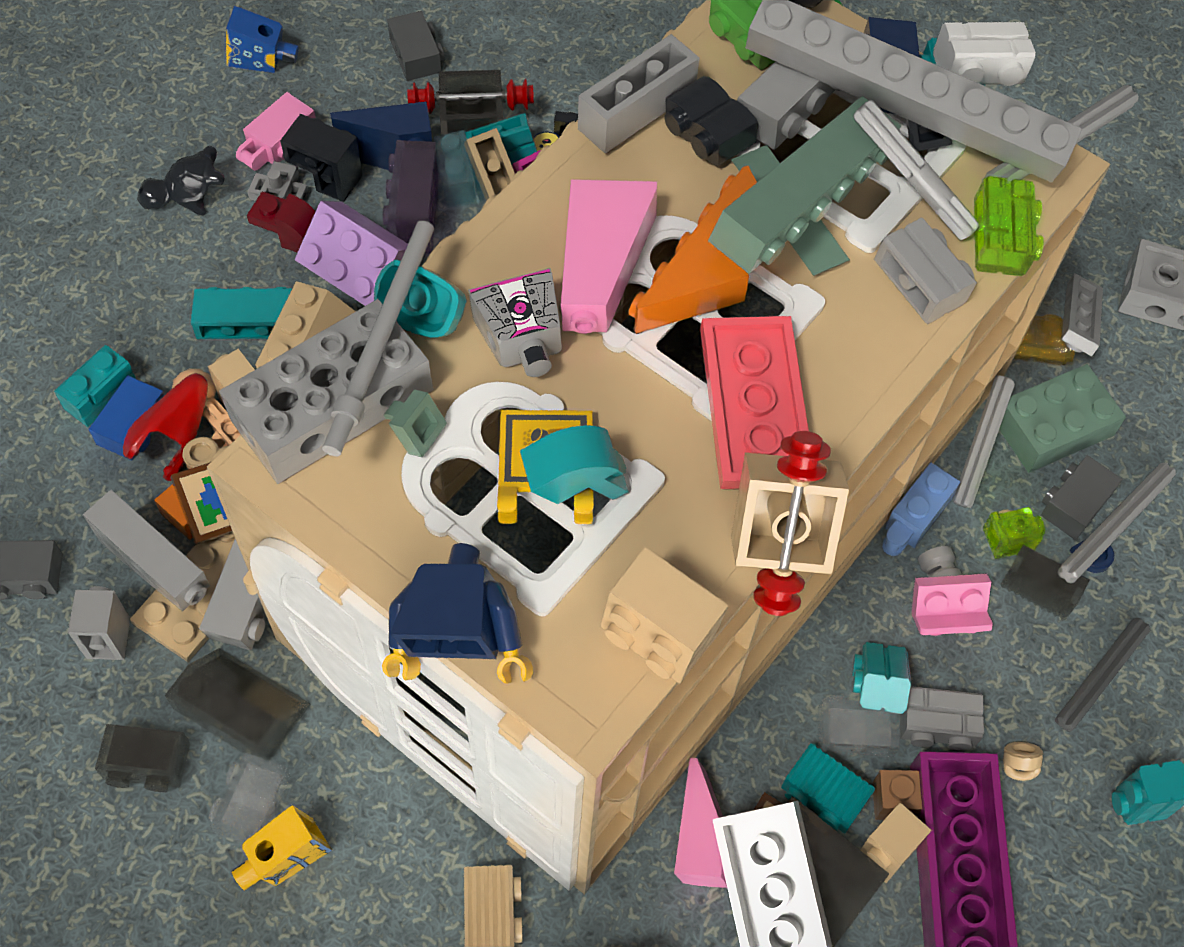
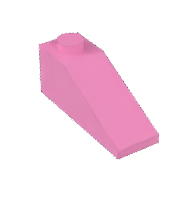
[674,758,727,888]

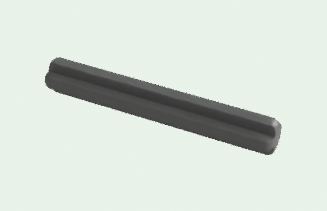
[1055,618,1150,732]

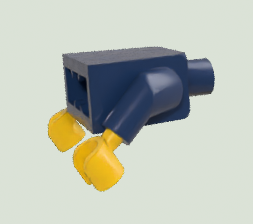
[382,543,533,684]

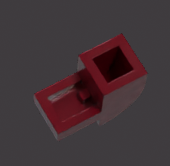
[247,191,316,253]

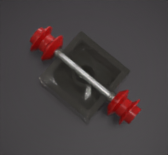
[407,70,534,145]

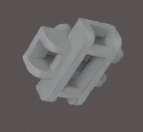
[247,161,308,201]

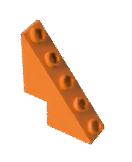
[628,165,757,334]

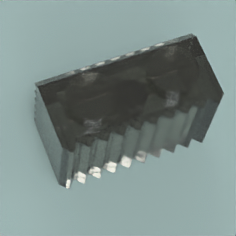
[1001,544,1090,620]

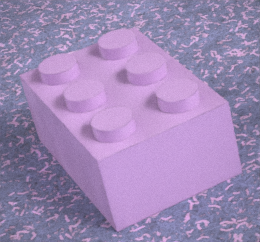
[295,201,408,306]

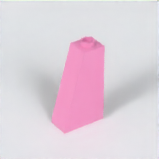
[561,179,657,334]

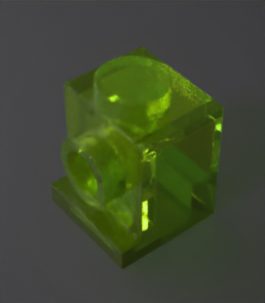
[983,507,1045,559]

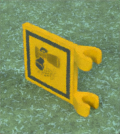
[497,410,594,524]

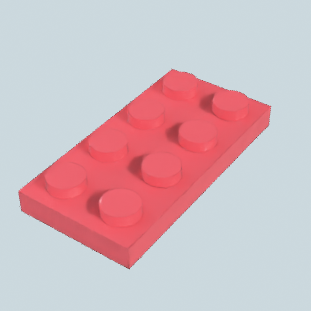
[700,316,809,489]

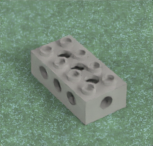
[1118,239,1184,331]
[219,299,433,484]

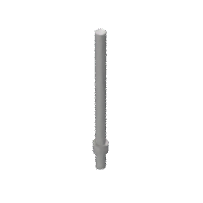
[322,221,434,457]

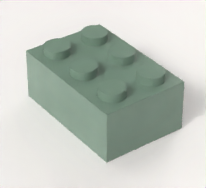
[999,364,1126,473]

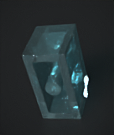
[433,130,480,208]

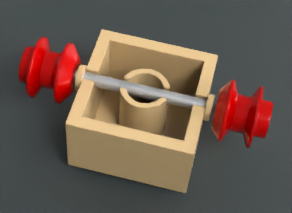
[731,431,849,616]

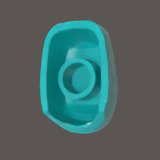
[374,260,467,338]

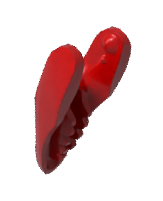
[123,373,208,481]

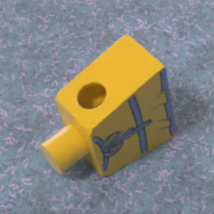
[232,805,332,891]

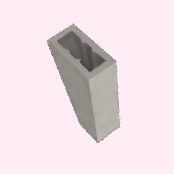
[83,490,210,612]

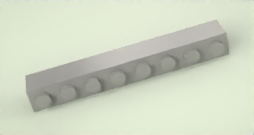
[745,0,1082,183]

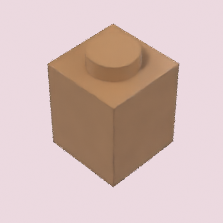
[872,770,922,820]

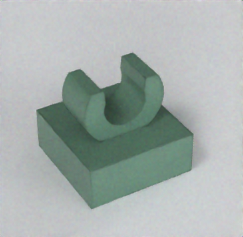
[383,389,447,457]

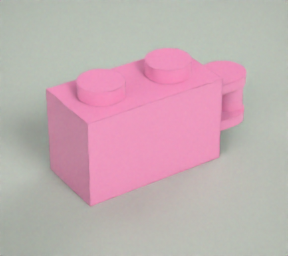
[236,92,316,171]

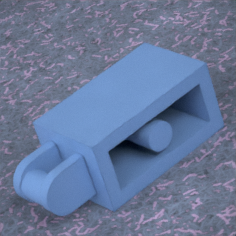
[882,463,961,556]

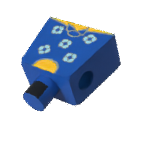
[226,6,299,73]

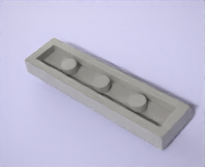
[1061,273,1103,356]

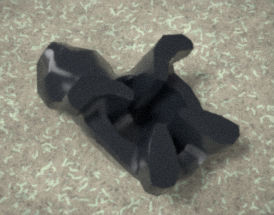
[137,146,225,216]

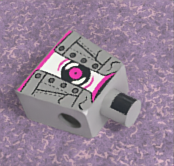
[468,268,562,377]

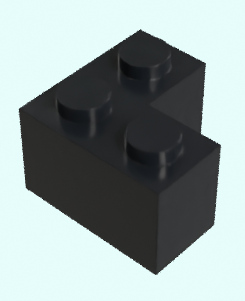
[280,114,363,202]

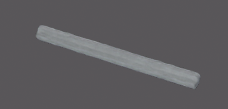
[1058,463,1176,583]

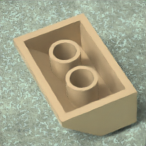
[255,281,356,368]

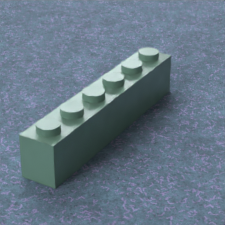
[708,96,902,274]

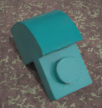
[520,425,629,504]

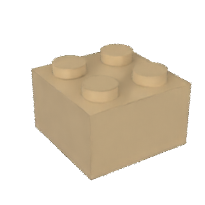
[600,547,729,684]

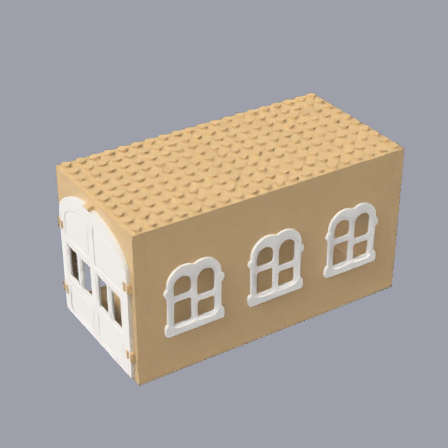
[207,0,1111,895]

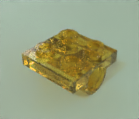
[1014,314,1076,365]

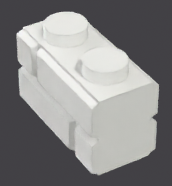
[933,22,1036,86]

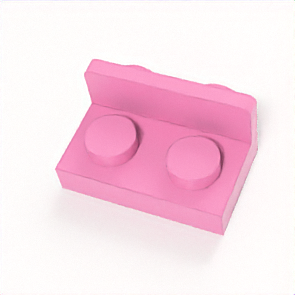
[911,574,993,636]

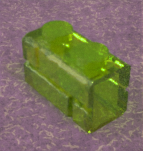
[974,176,1044,276]

